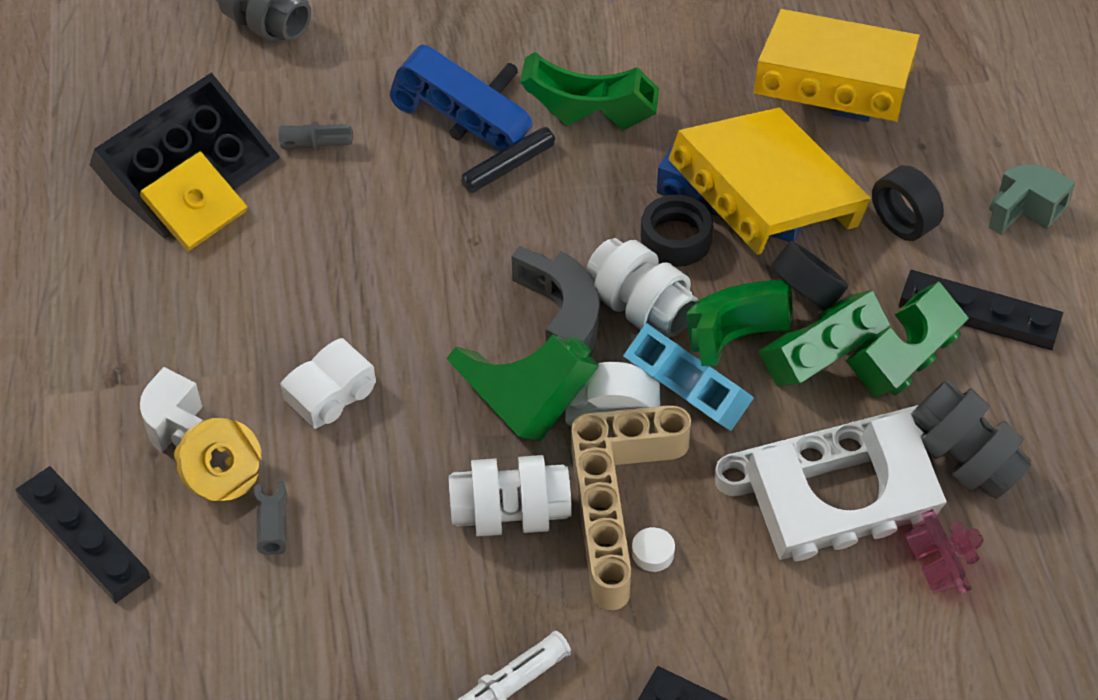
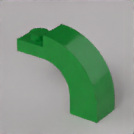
[686,280,794,366]

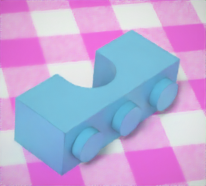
[623,323,754,431]

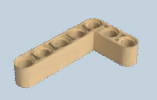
[571,406,691,610]

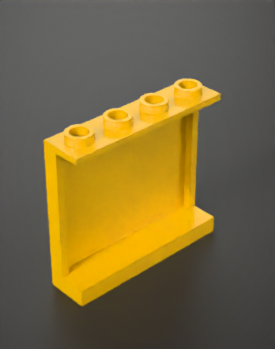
[753,9,920,122]
[668,107,871,255]

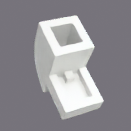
[566,362,660,427]
[140,367,203,453]

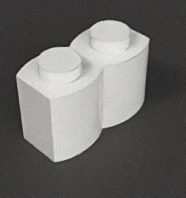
[280,338,376,429]

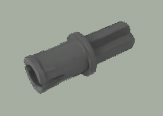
[279,121,353,150]

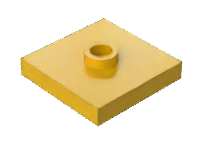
[140,151,248,252]

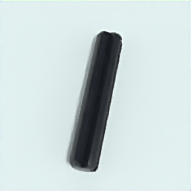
[461,127,555,193]

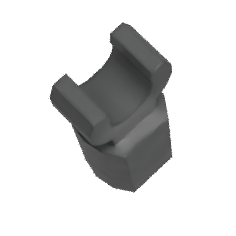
[254,481,287,555]

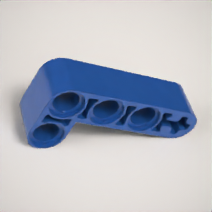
[390,45,533,152]

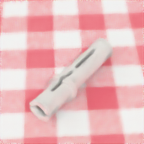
[457,630,571,700]

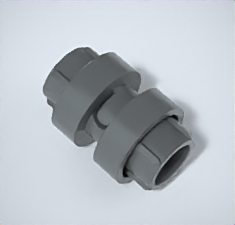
[216,0,311,42]
[911,381,1031,499]

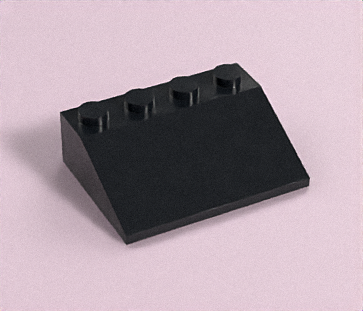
[89,72,280,238]

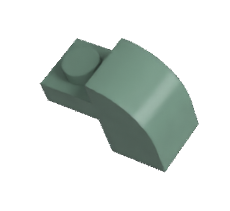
[988,165,1076,235]

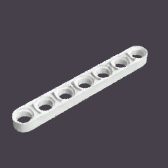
[715,405,983,497]

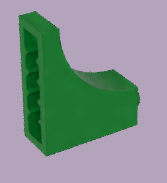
[446,335,599,441]

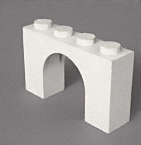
[745,410,947,561]

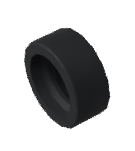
[872,165,944,241]
[640,195,713,267]
[772,241,848,310]

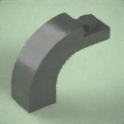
[511,246,599,356]

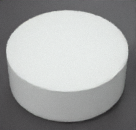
[632,527,675,572]

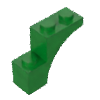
[520,52,660,131]

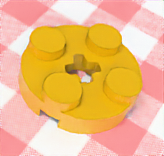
[174,418,261,501]

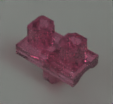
[905,508,983,595]

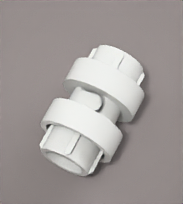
[586,238,699,337]
[449,455,571,537]

